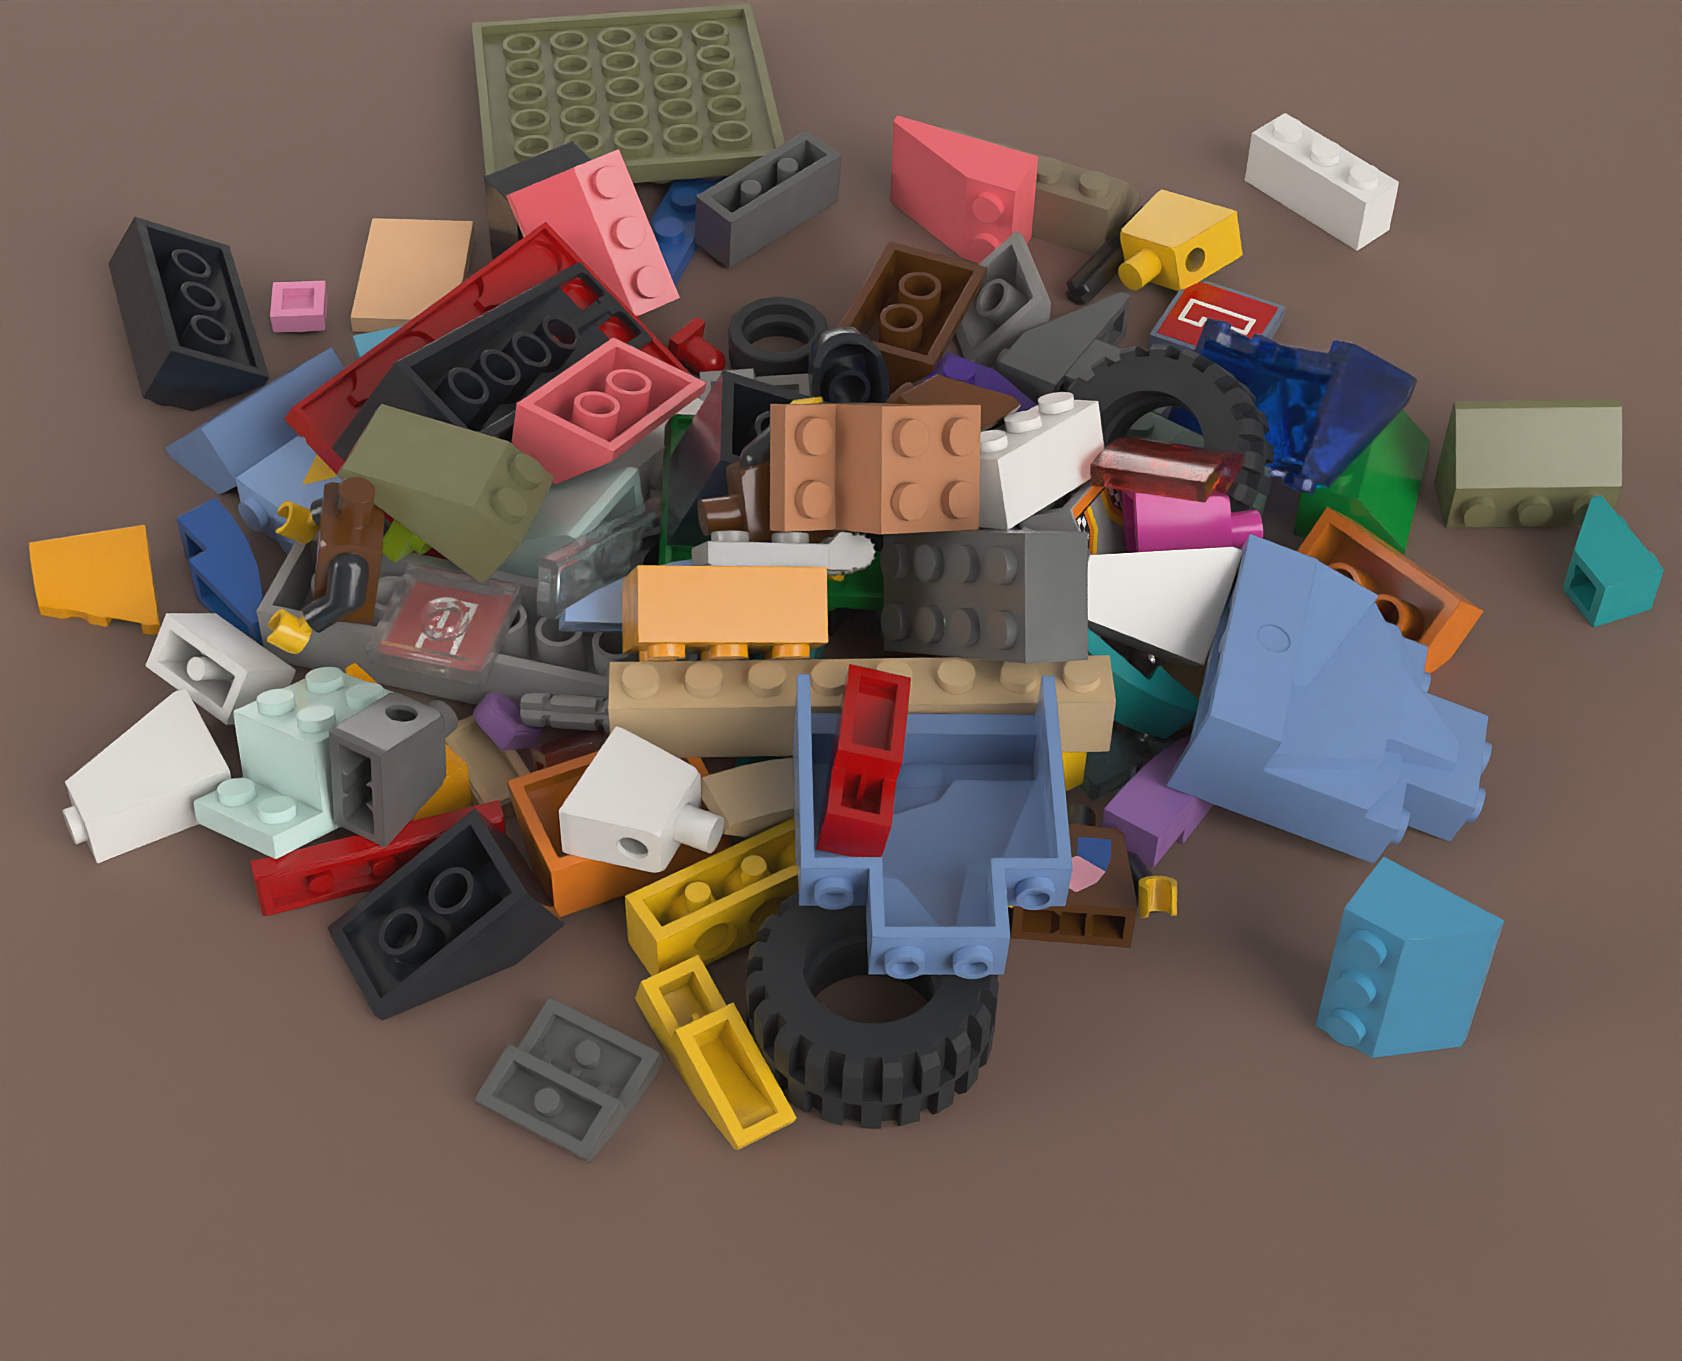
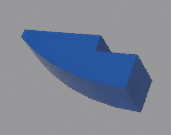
[177,497,264,647]

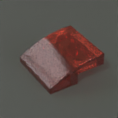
[1090,436,1244,503]

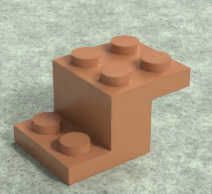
[770,403,981,534]

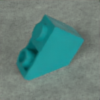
[1562,495,1664,627]

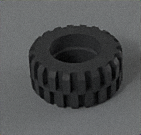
[1067,344,1275,513]
[746,892,999,1129]

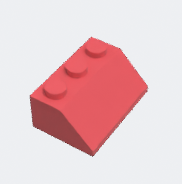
[506,149,680,317]
[511,337,706,484]

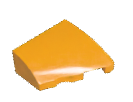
[29,525,161,635]

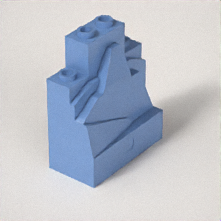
[1166,534,1492,864]
[793,674,1073,979]

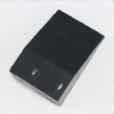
[327,808,565,1021]

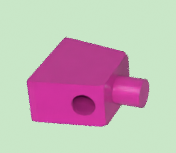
[1121,481,1263,553]

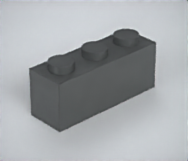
[695,130,842,269]

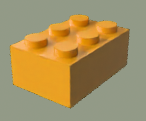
[622,565,828,662]

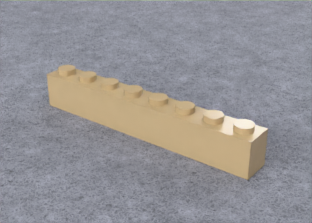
[608,655,1116,758]

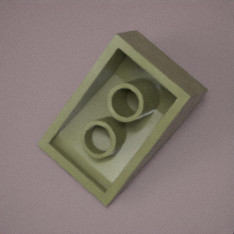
[336,404,555,584]

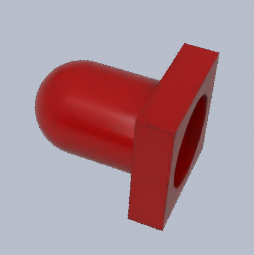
[668,316,726,375]

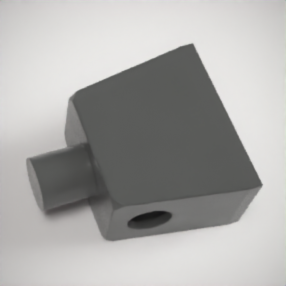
[329,693,458,847]

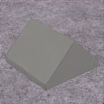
[955,231,1051,367]

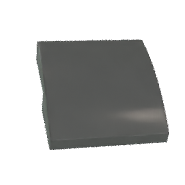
[474,997,665,1163]

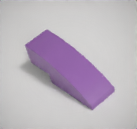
[1102,735,1214,868]

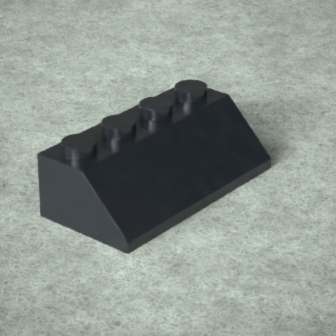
[108,216,269,411]

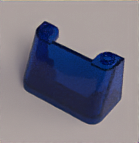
[1167,318,1418,495]

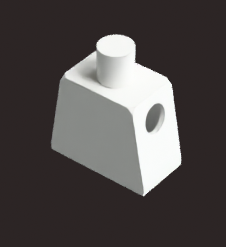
[559,726,724,873]

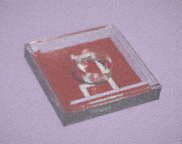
[366,564,522,686]

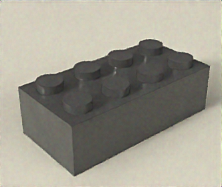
[880,529,1088,664]

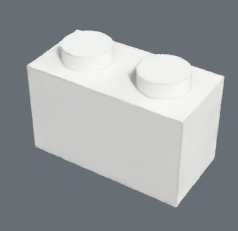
[146,613,296,725]

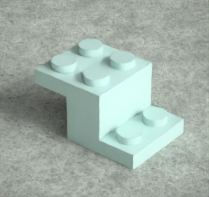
[193,667,394,859]

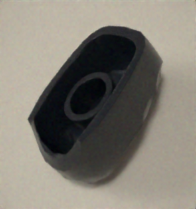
[808,326,890,403]

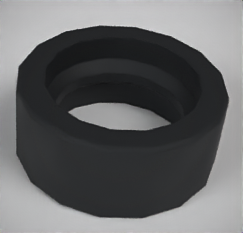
[728,296,828,377]

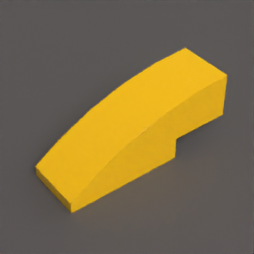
[635,954,797,1151]

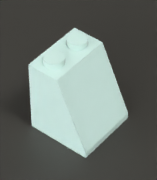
[497,466,647,591]

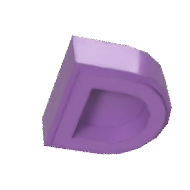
[473,692,544,751]

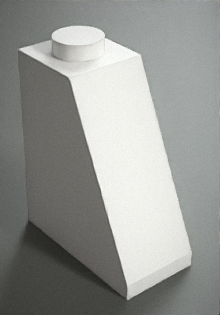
[1088,547,1244,668]
[62,688,231,864]

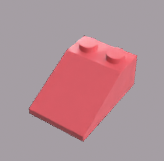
[890,116,1038,263]

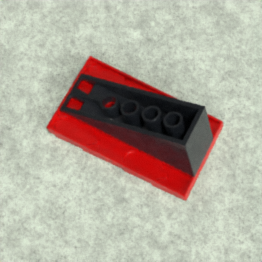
[284,222,693,560]

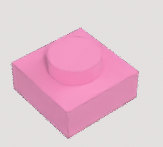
[270,281,328,333]

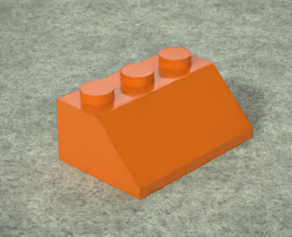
[1297,507,1484,674]
[507,751,731,917]

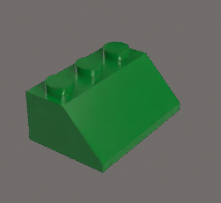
[1293,379,1430,555]

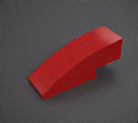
[816,664,911,857]

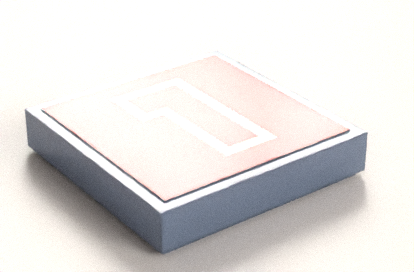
[1148,279,1285,381]

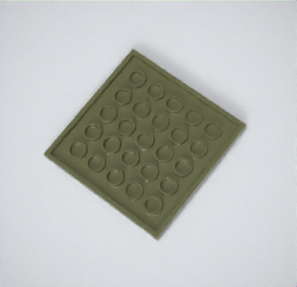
[472,3,785,184]

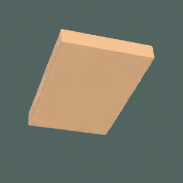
[350,218,475,332]

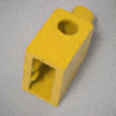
[1118,189,1243,291]

